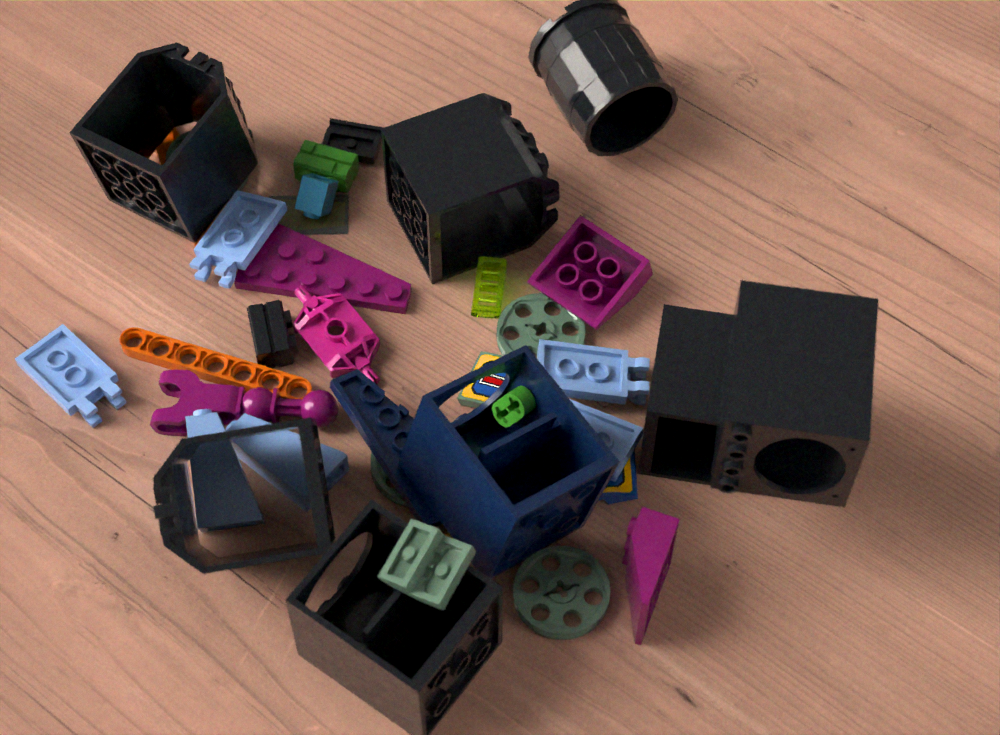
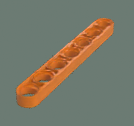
[119,327,312,399]

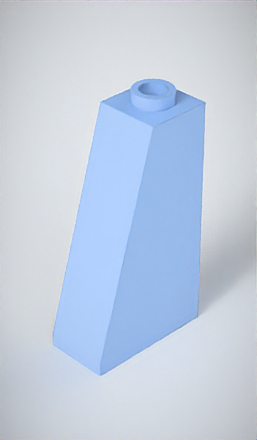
[185,409,265,533]
[226,413,349,512]

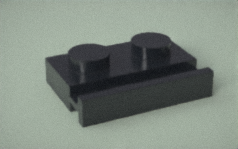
[322,118,384,165]

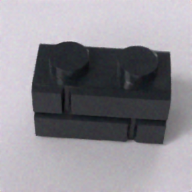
[247,300,298,368]

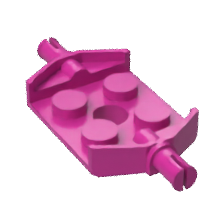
[293,285,380,384]

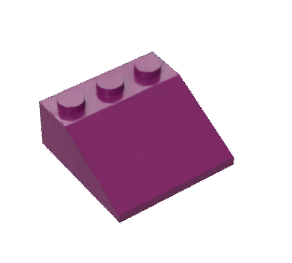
[527,215,653,330]
[622,507,680,645]

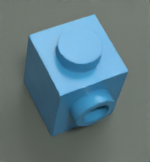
[295,173,339,219]

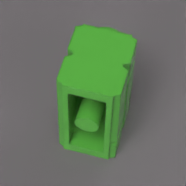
[293,140,359,193]

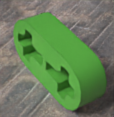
[492,386,536,428]

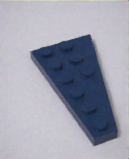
[329,369,442,527]

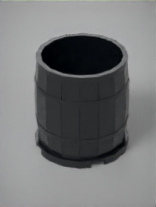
[528,0,678,156]

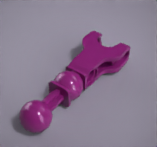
[150,370,339,436]

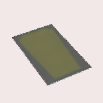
[269,194,349,235]

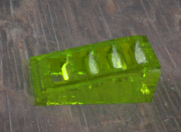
[471,256,507,319]

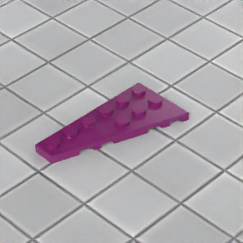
[234,223,412,314]

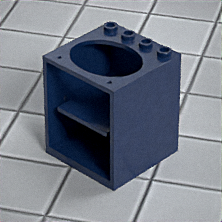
[398,345,619,579]

